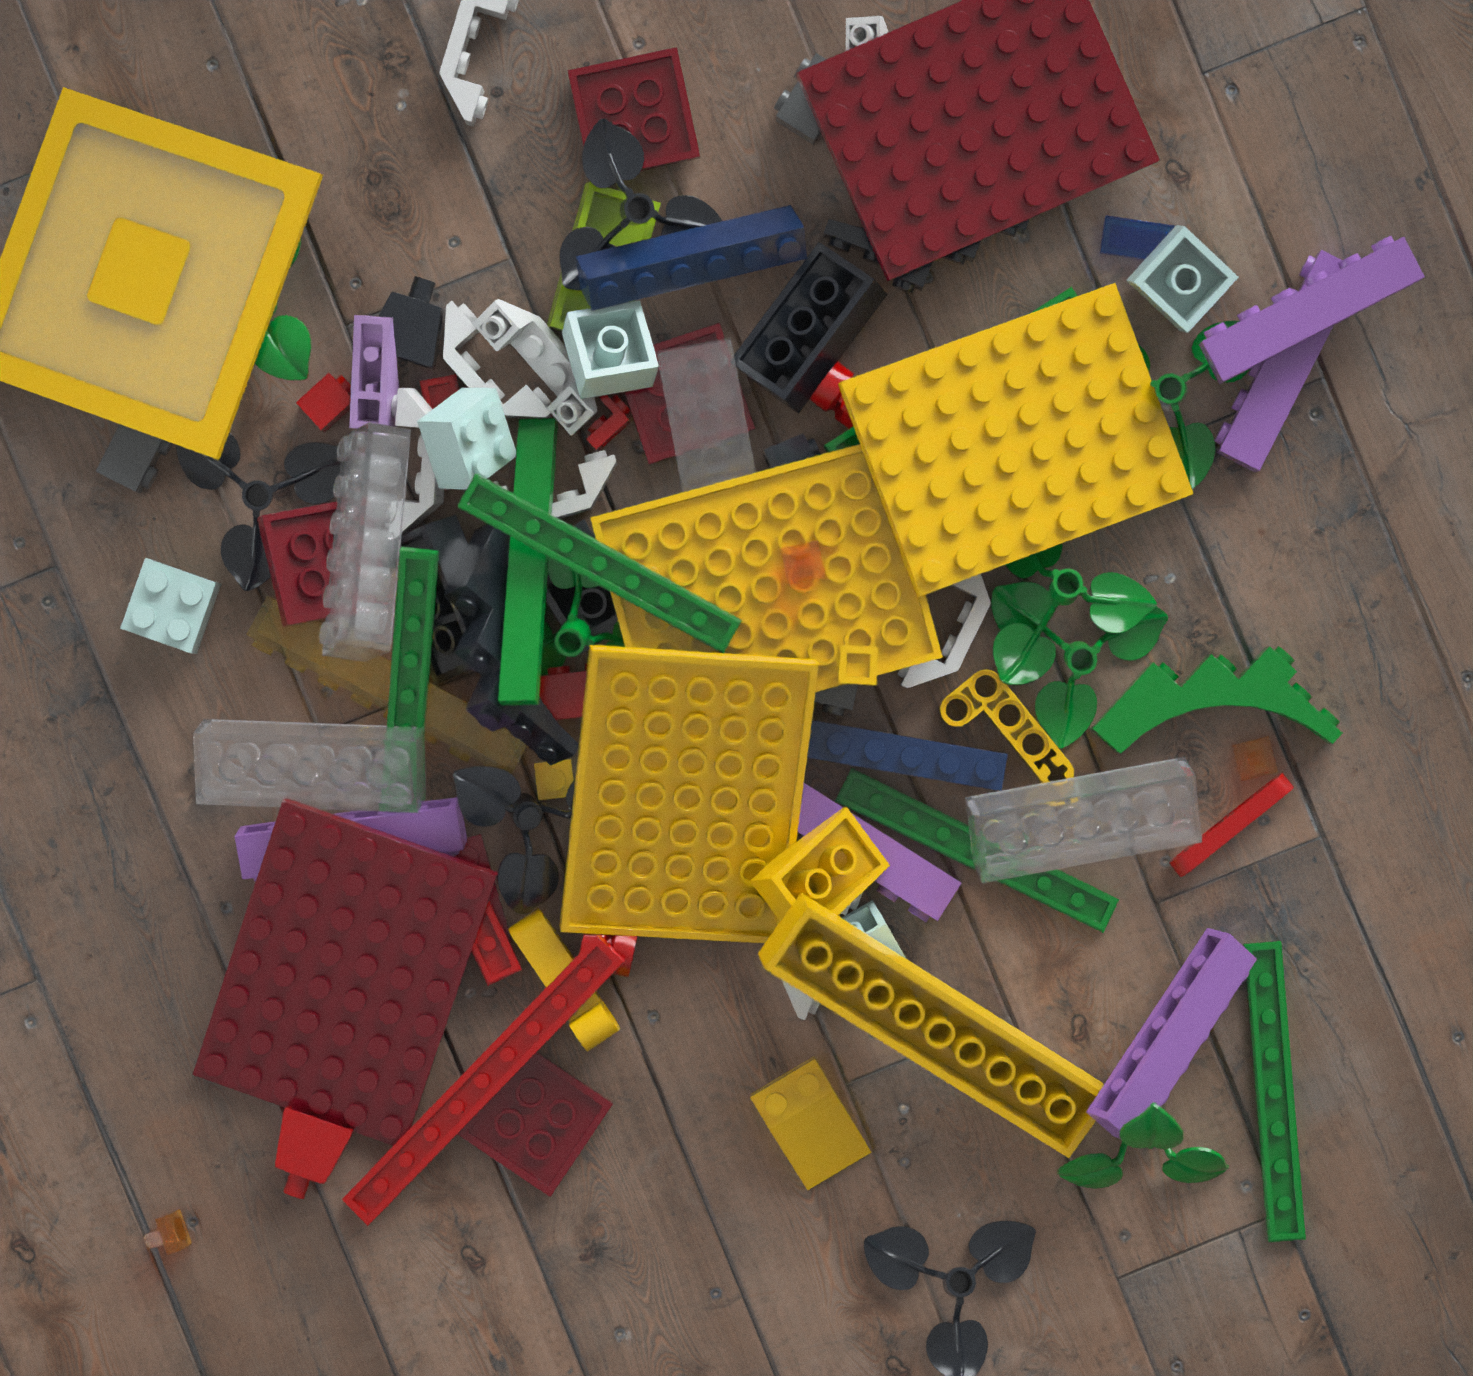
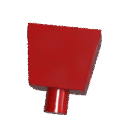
[275,1106,354,1199]

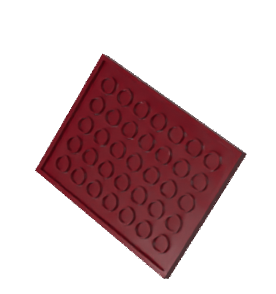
[795,0,1160,281]
[192,797,498,1146]

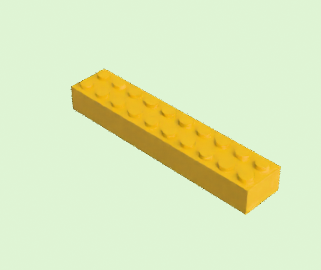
[758,893,1104,1158]

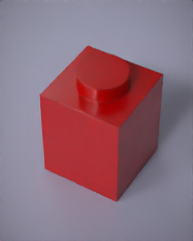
[296,373,351,433]

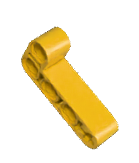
[939,669,1074,790]
[508,908,620,1052]

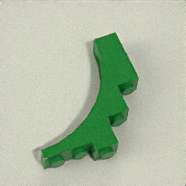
[1090,646,1343,754]

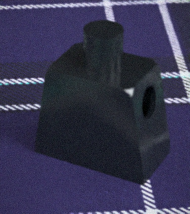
[378,276,444,370]

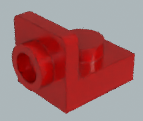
[586,394,631,452]

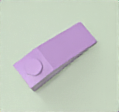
[349,315,399,431]

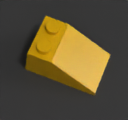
[750,807,890,921]
[750,1056,871,1191]

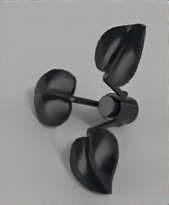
[559,118,723,291]
[176,433,352,591]
[453,766,575,914]
[864,1221,1036,1376]

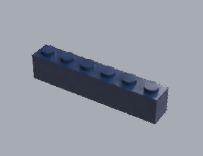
[576,205,807,311]
[807,720,1008,791]

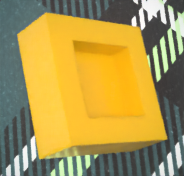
[838,645,878,685]
[534,759,574,800]

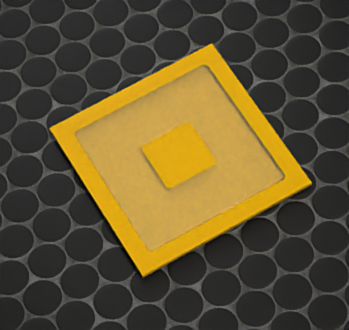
[0,87,323,460]

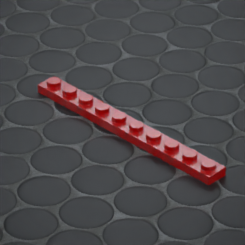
[342,934,626,1226]

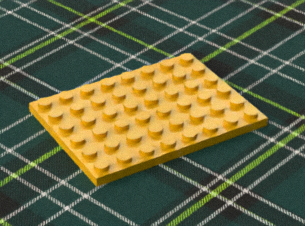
[838,283,1194,597]
[590,444,943,692]
[559,645,819,943]

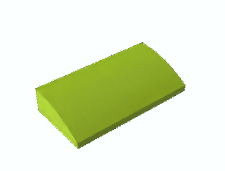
[547,182,661,332]

